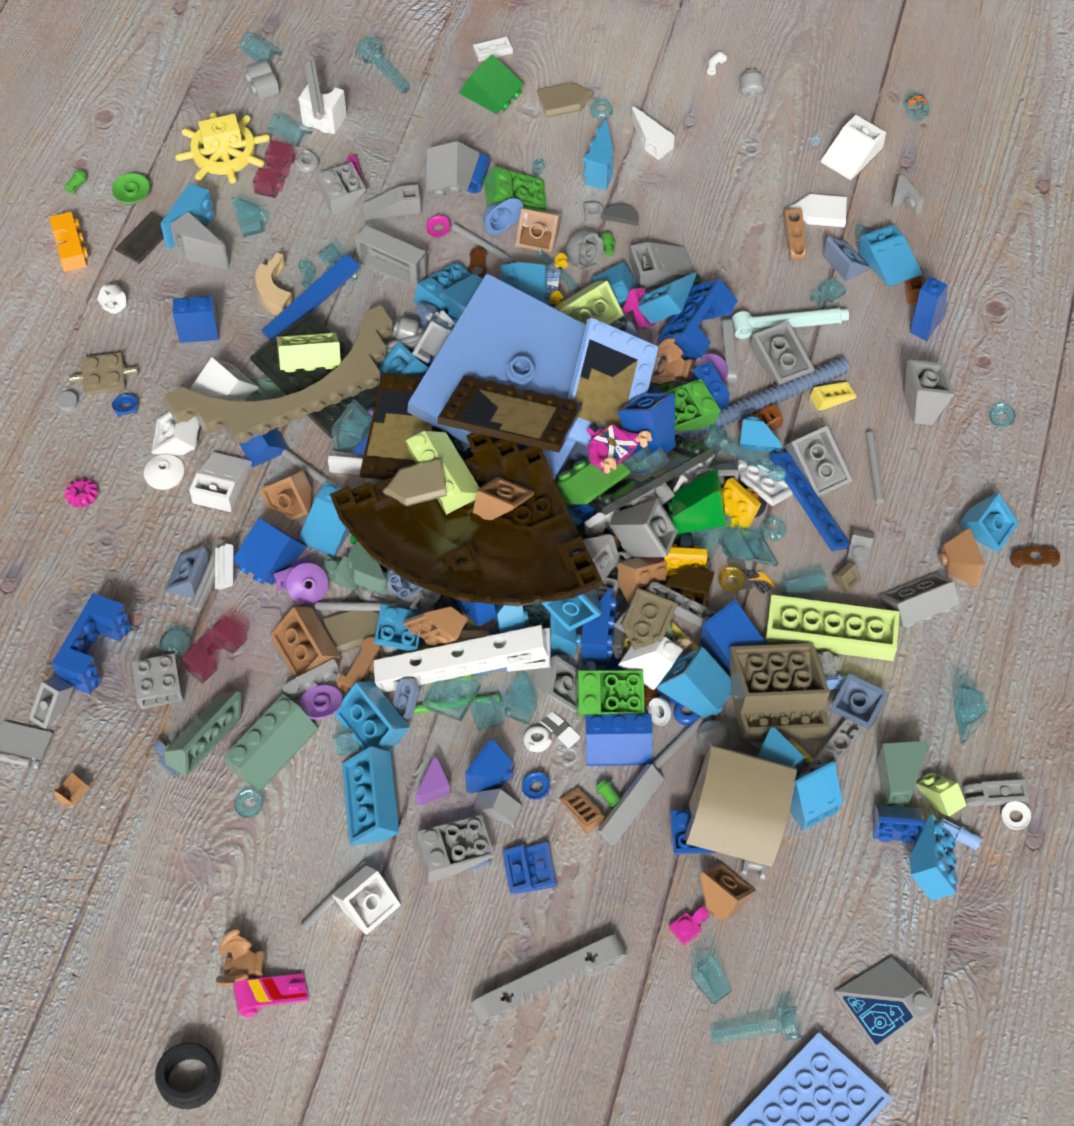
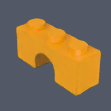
[49,211,88,272]

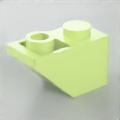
[916,772,966,816]

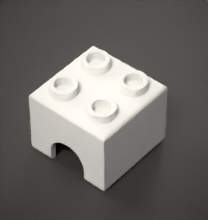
[299,82,347,134]

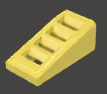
[810,381,856,411]

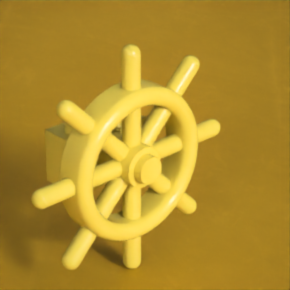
[175,112,270,184]

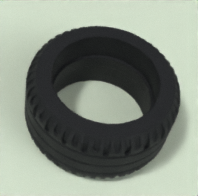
[155,1042,220,1110]

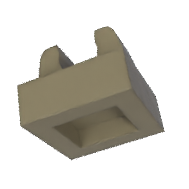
[832,562,861,592]

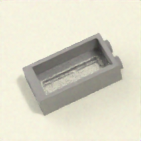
[355,225,427,288]

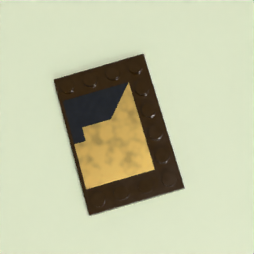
[360,373,452,480]
[437,375,583,453]

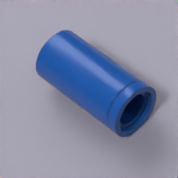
[466,153,491,193]

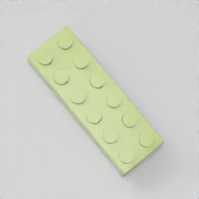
[765,595,900,661]

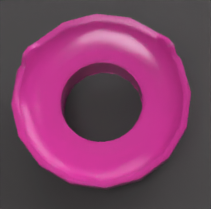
[426,215,451,238]

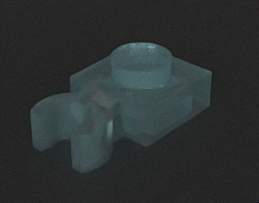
[810,277,846,308]

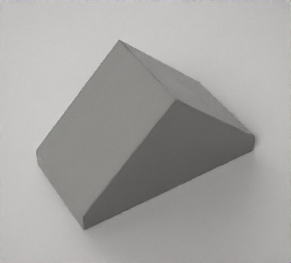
[472,789,522,826]

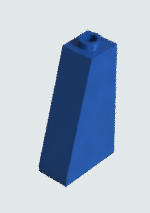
[910,276,948,341]

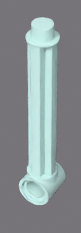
[732,307,849,339]

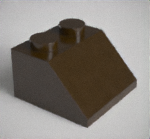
[667,567,715,611]

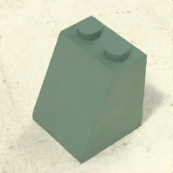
[877,741,928,808]

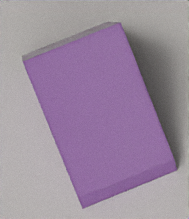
[416,757,450,805]

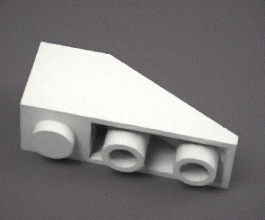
[631,107,674,160]

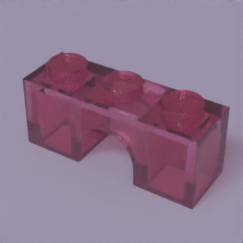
[253,140,295,198]
[181,616,247,684]

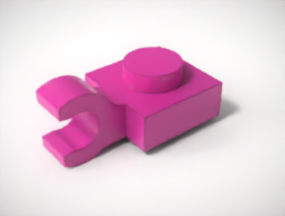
[669,906,709,946]

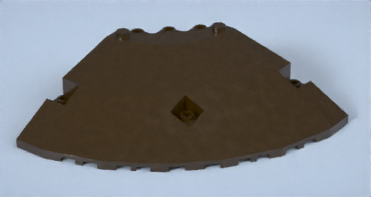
[330,432,604,607]

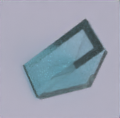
[691,953,732,1005]

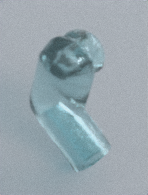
[532,159,545,176]
[298,260,316,288]

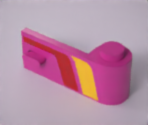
[233,973,308,1018]

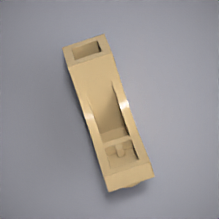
[255,252,293,316]

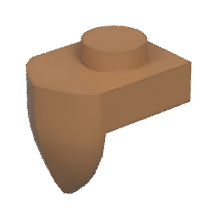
[54,772,90,807]

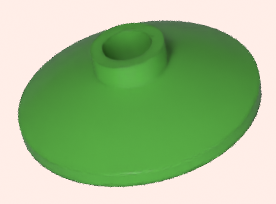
[112,173,150,204]

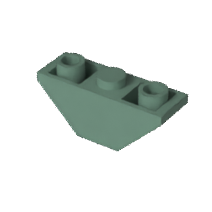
[348,541,387,594]

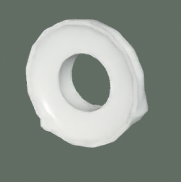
[647,698,671,726]
[523,726,552,752]
[1001,801,1031,830]

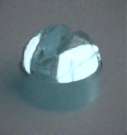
[768,464,786,482]

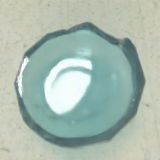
[158,629,192,660]

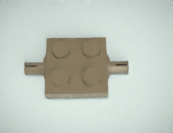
[69,353,138,396]

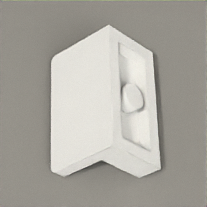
[328,451,363,475]

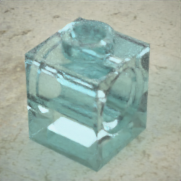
[470,695,505,731]

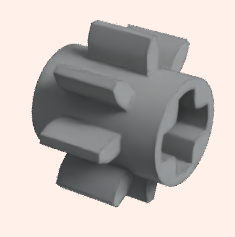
[817,652,840,678]

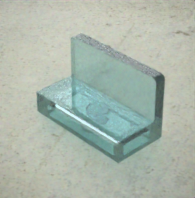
[238,32,283,64]
[267,113,313,147]

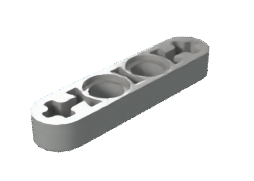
[721,319,737,384]
[645,582,716,628]
[806,719,863,775]

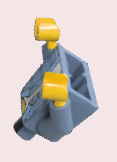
[547,253,568,308]

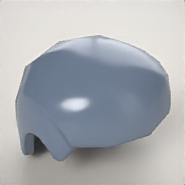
[415,303,440,330]

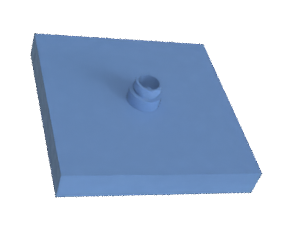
[407,274,586,481]

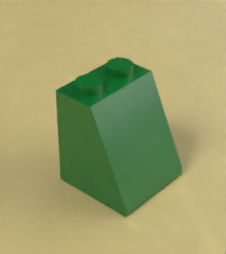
[459,54,524,114]
[669,469,726,534]

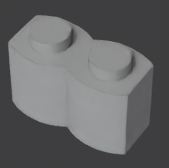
[244,60,279,99]

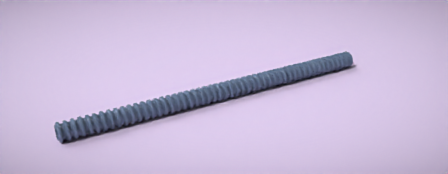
[622,357,850,466]

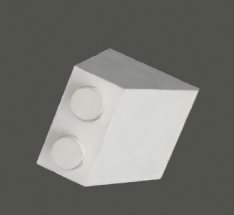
[189,357,258,401]

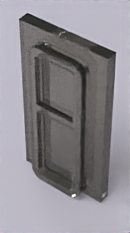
[115,211,164,264]

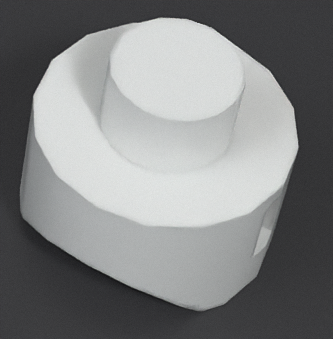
[97,284,126,314]

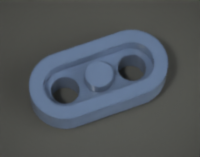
[392,678,419,720]

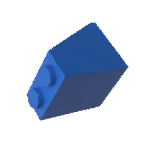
[173,296,219,343]
[618,393,675,458]
[233,518,307,585]
[700,600,767,676]

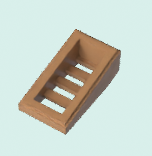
[560,788,604,834]

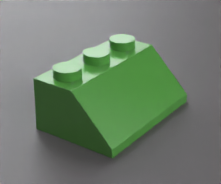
[554,456,630,504]

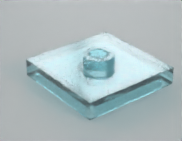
[422,676,481,721]

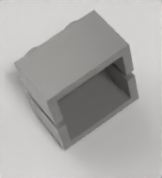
[412,315,454,363]

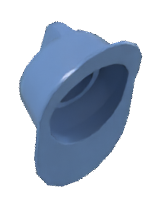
[482,198,524,235]

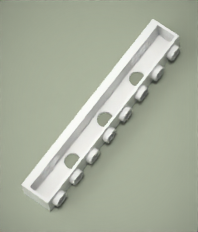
[374,625,548,693]

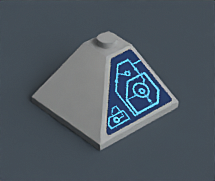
[834,957,937,1051]

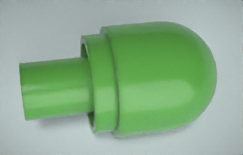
[600,232,616,256]

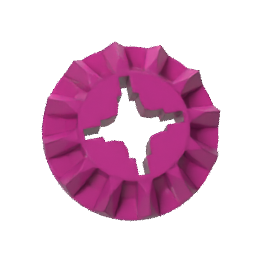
[64,477,98,507]

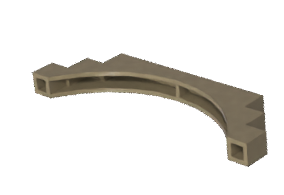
[165,305,393,445]

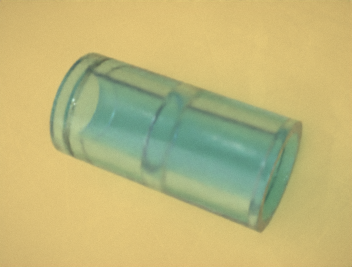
[781,569,828,598]

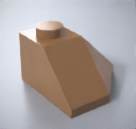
[259,470,312,520]

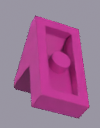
[622,288,655,329]

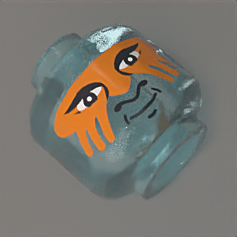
[904,94,930,122]

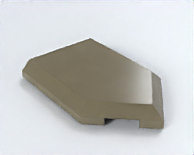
[537,82,594,118]
[383,458,447,506]
[622,588,678,650]
[322,611,379,653]

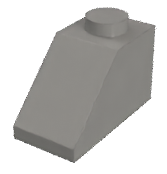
[29,676,74,729]

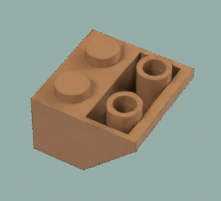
[618,557,667,606]
[402,607,467,647]

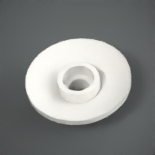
[144,454,185,490]

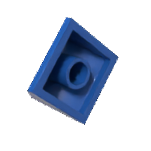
[239,428,289,468]

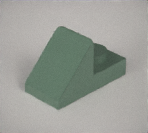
[321,556,358,591]

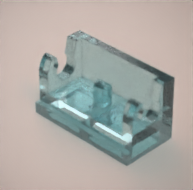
[316,243,358,286]

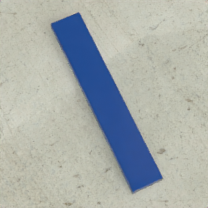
[261,254,361,341]
[770,452,850,551]

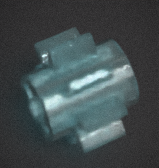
[525,603,550,626]

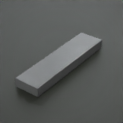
[597,764,664,846]

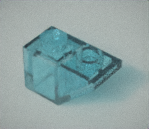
[502,671,537,725]

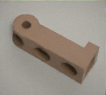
[783,209,806,260]
[337,637,382,694]

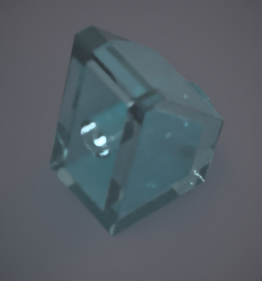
[231,197,267,238]

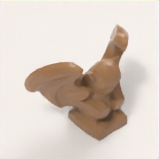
[650,338,695,386]
[216,930,266,987]

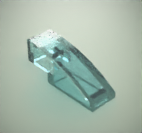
[622,446,670,476]

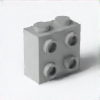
[132,653,183,709]

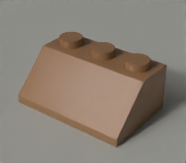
[270,607,341,678]

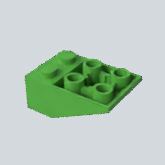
[484,166,547,211]
[663,379,721,431]
[575,671,644,717]

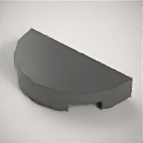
[601,204,639,226]

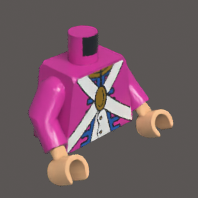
[586,423,652,475]

